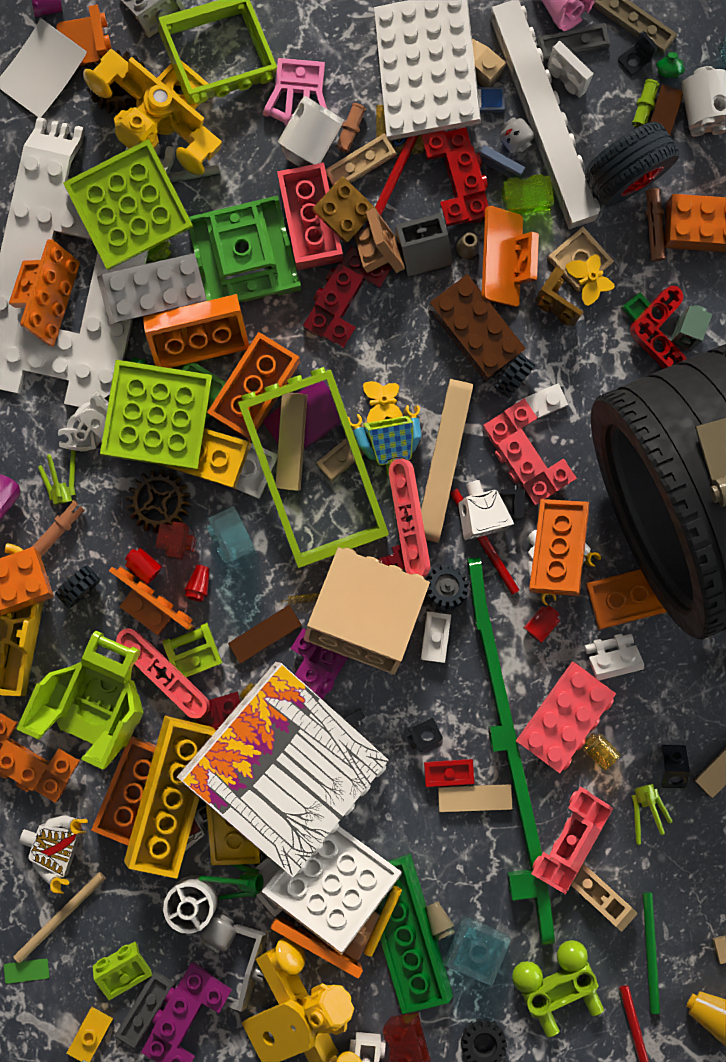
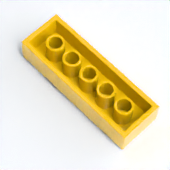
[124,716,217,879]

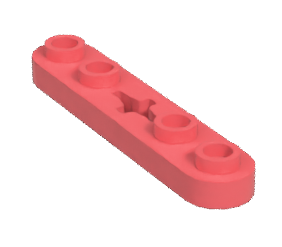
[389,459,430,577]
[116,628,210,719]

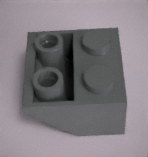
[395,212,453,277]

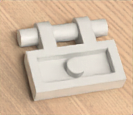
[584,634,644,680]

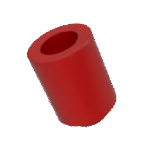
[125,548,163,585]
[523,605,560,643]

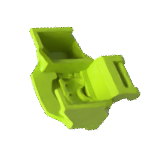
[16,631,144,770]

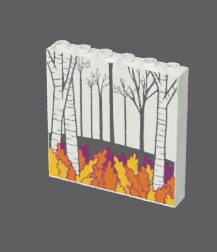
[177,662,389,877]

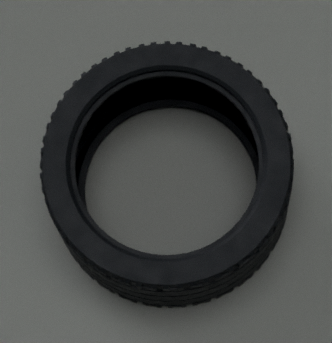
[591,344,726,640]

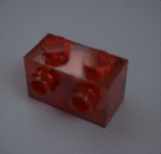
[155,521,197,560]
[383,1013,431,1062]

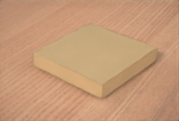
[547,227,614,293]

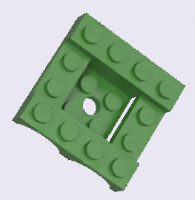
[189,195,301,303]

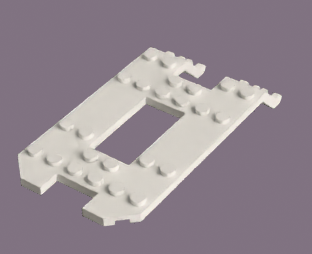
[0,117,176,407]

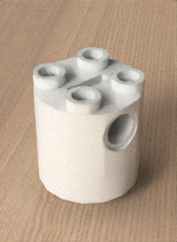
[681,66,726,137]
[278,95,344,167]
[163,875,218,934]

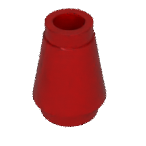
[184,565,210,602]

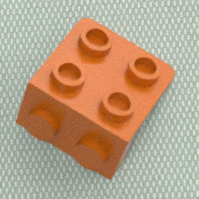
[56,4,112,66]

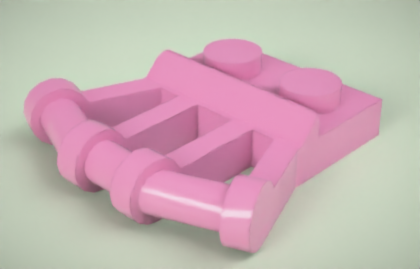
[263,58,327,126]

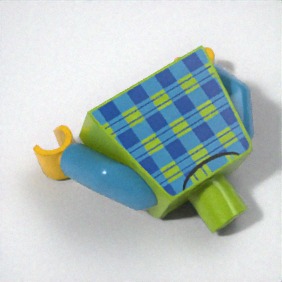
[348,405,422,475]

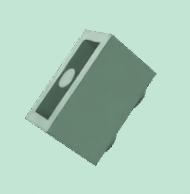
[670,305,712,351]

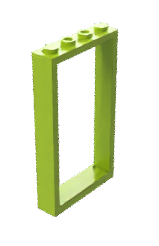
[238,367,389,568]

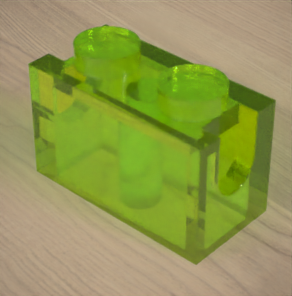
[501,174,554,214]

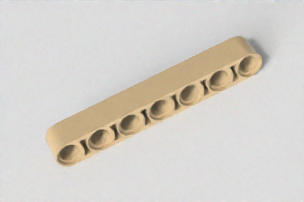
[421,379,473,543]

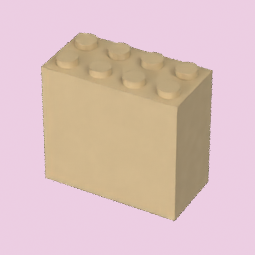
[304,547,430,675]

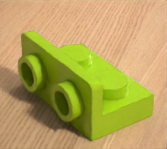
[93,941,152,1000]

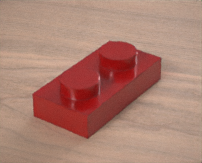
[424,759,475,787]

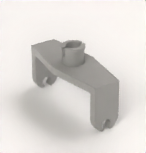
[224,924,268,1012]

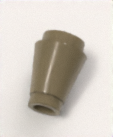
[456,233,479,259]
[425,901,455,941]

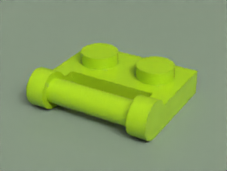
[162,623,223,678]

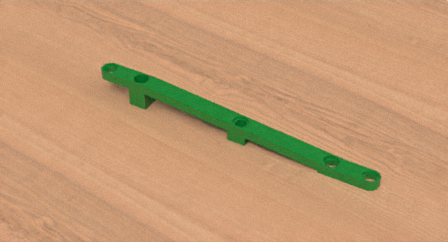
[467,557,555,945]

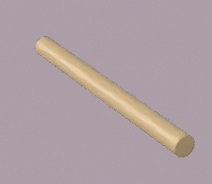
[13,872,106,963]

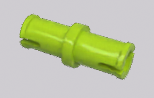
[632,79,660,128]

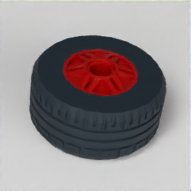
[585,122,679,206]

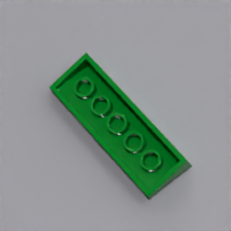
[375,853,454,1014]

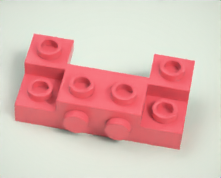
[482,398,577,507]
[531,787,613,894]

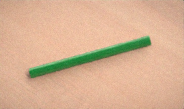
[643,892,660,1014]

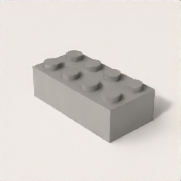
[97,253,207,324]

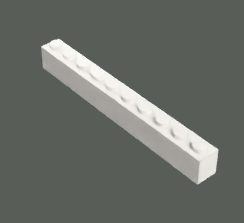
[490,0,600,230]

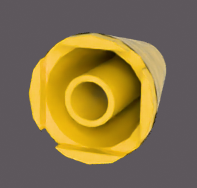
[686,991,726,1047]

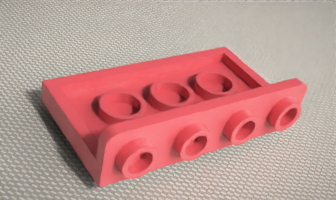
[516,662,616,773]

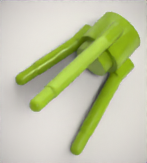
[38,450,76,505]
[631,784,672,845]

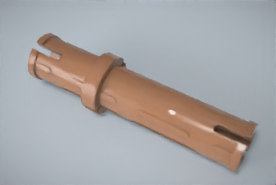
[645,188,666,262]
[32,500,85,558]

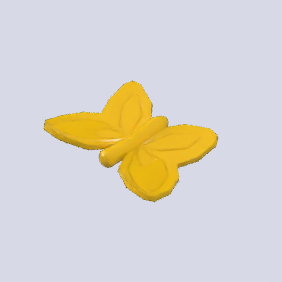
[565,254,615,306]
[363,381,403,423]

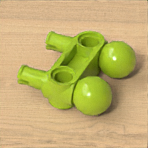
[512,940,604,1038]

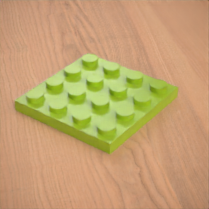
[63,139,194,271]
[100,360,212,471]

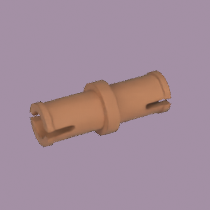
[335,103,366,153]

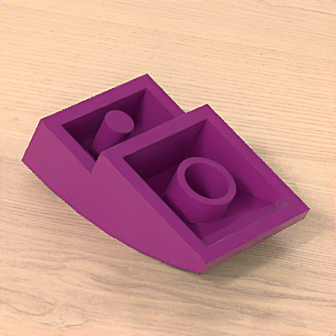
[263,381,341,450]

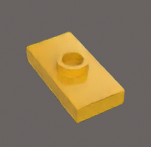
[66,1007,113,1062]

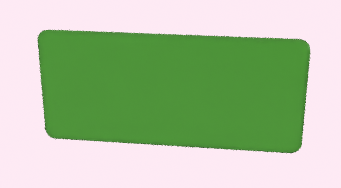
[4,959,49,984]

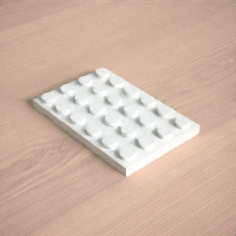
[374,0,481,140]

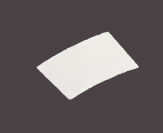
[0,19,87,118]

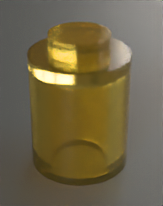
[583,733,621,771]

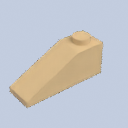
[472,39,506,87]
[571,863,638,932]

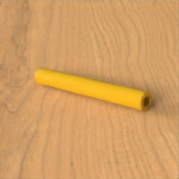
[364,886,402,957]

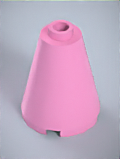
[542,0,595,31]

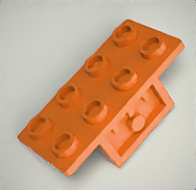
[9,239,80,346]
[109,567,195,636]

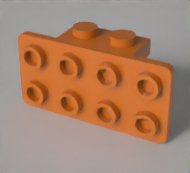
[482,206,539,307]

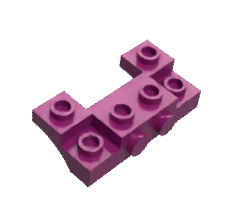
[290,628,348,700]
[141,962,233,1062]

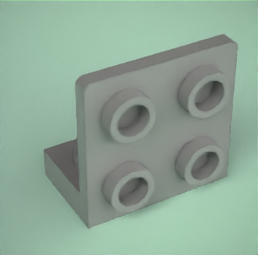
[120,0,185,38]

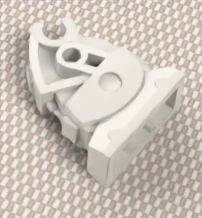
[58,390,108,452]

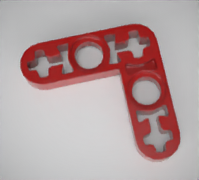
[630,286,687,369]

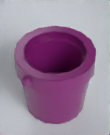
[32,0,62,18]

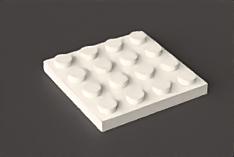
[262,826,402,955]

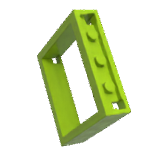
[158,0,277,105]

